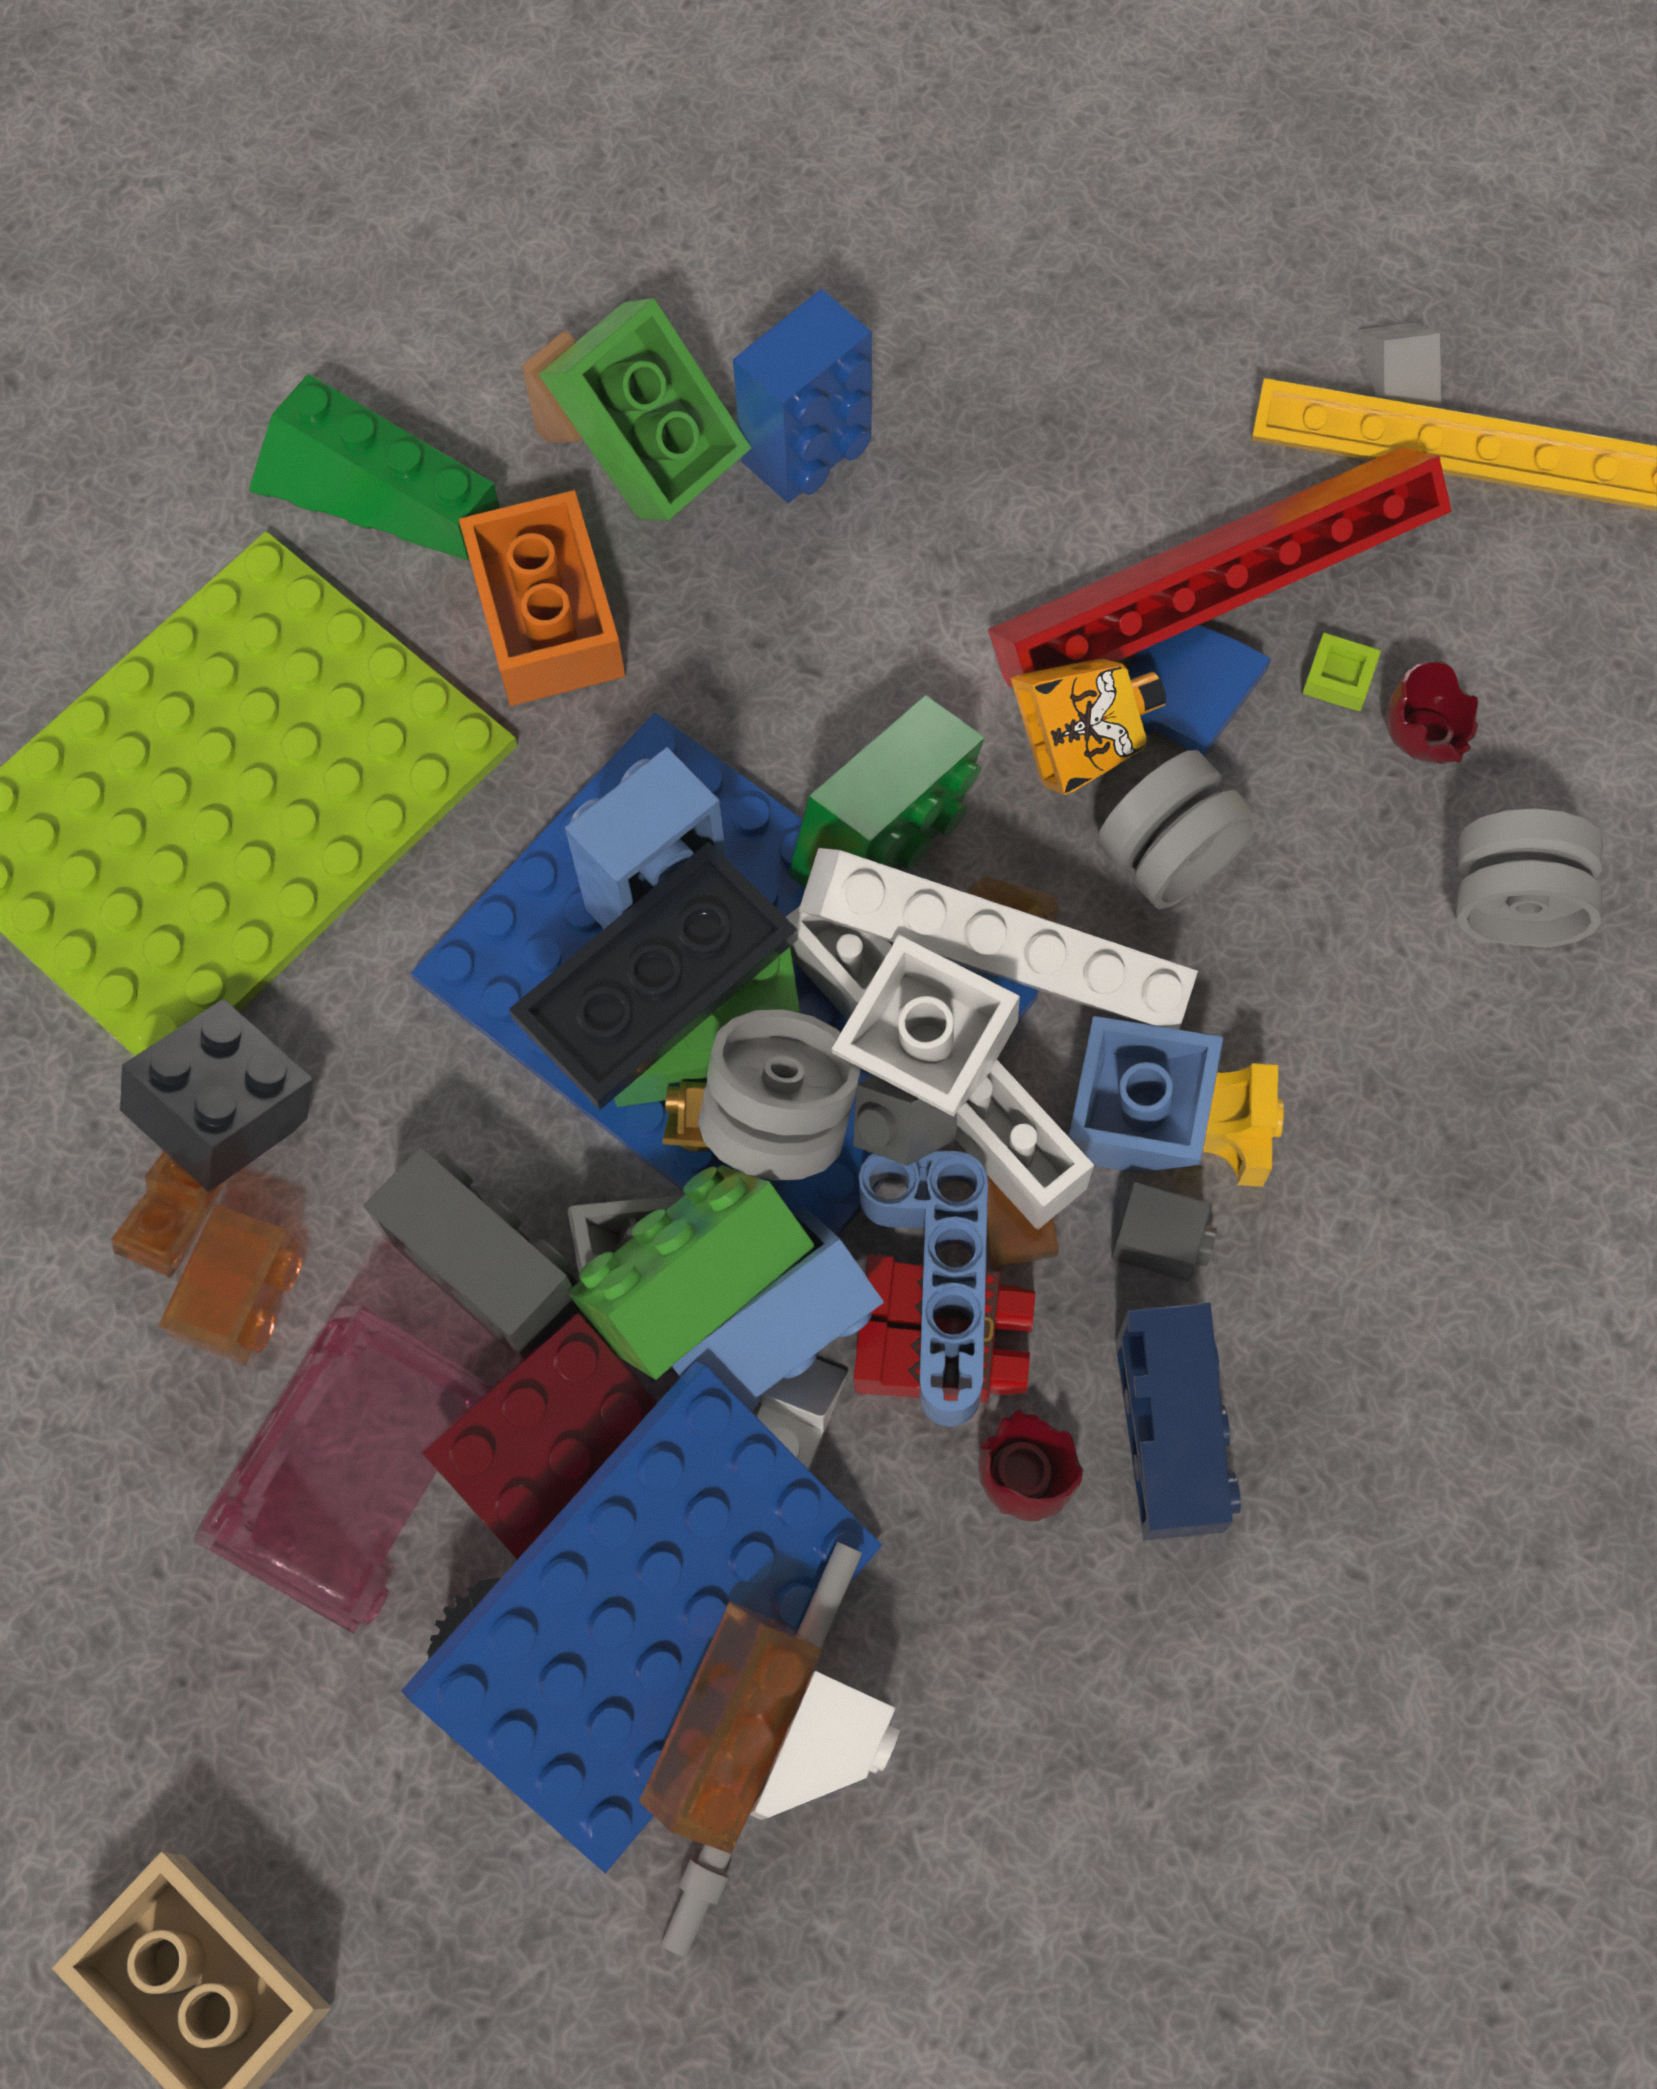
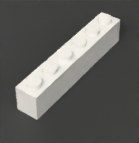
[799,848,1198,1030]
[786,906,1094,1230]

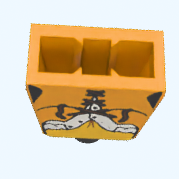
[1010,659,1166,795]

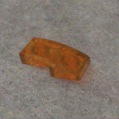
[111,1151,227,1278]

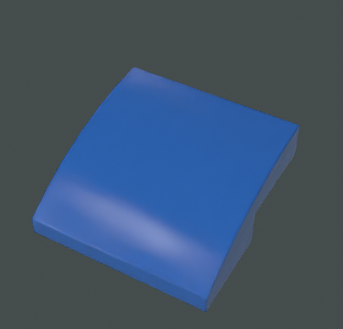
[1126,625,1271,757]

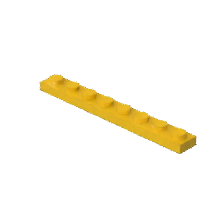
[1251,378,1657,511]

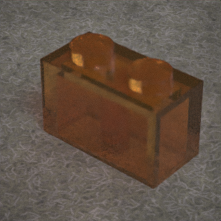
[158,1204,302,1366]

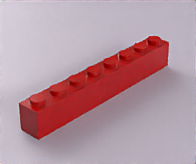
[987,447,1452,688]

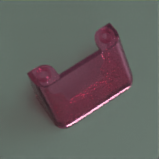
[193,1305,493,1634]

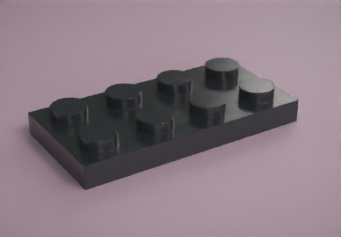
[509,842,798,1110]

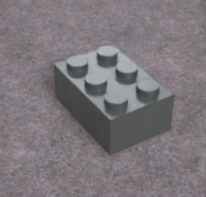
[363,1147,580,1361]

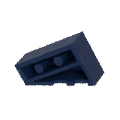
[1115,1302,1241,1541]

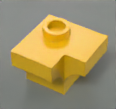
[1203,1063,1284,1187]

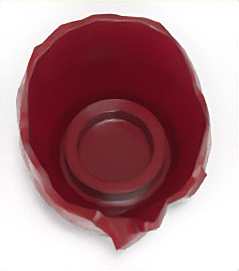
[1386,661,1479,764]
[977,1409,1084,1521]

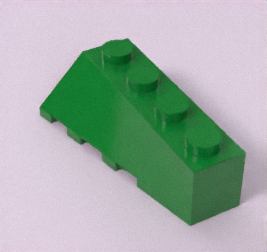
[249,374,500,561]

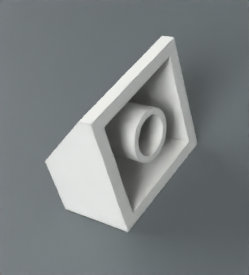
[832,935,1020,1117]
[749,1671,900,1820]

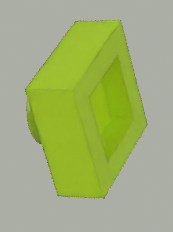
[1302,632,1381,712]

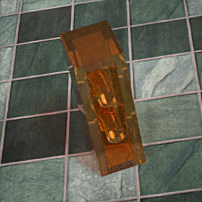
[639,1602,823,1854]

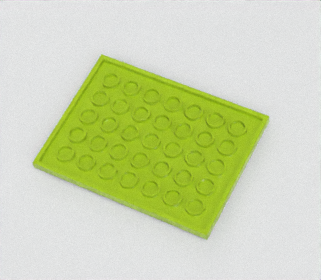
[0,531,518,1056]

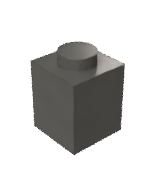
[853,1075,957,1166]
[1111,1182,1217,1281]

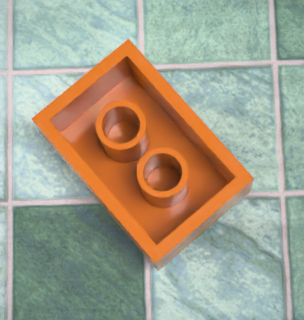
[459,490,626,706]

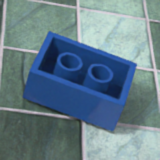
[733,289,872,504]

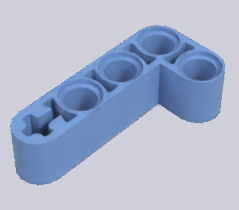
[859,1151,988,1427]

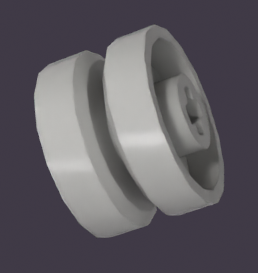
[1097,750,1260,910]
[1456,808,1603,948]
[698,1010,861,1181]

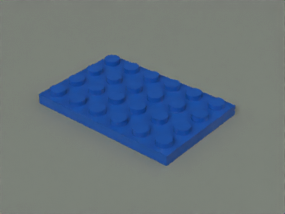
[401,1361,882,1874]

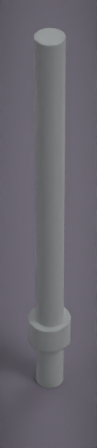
[661,1542,862,1957]

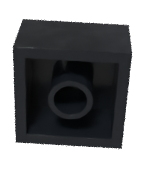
[120,999,313,1193]

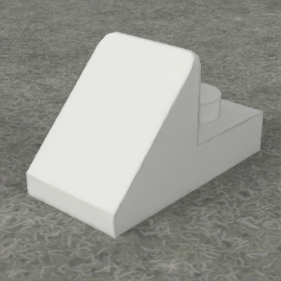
[757,1359,848,1470]

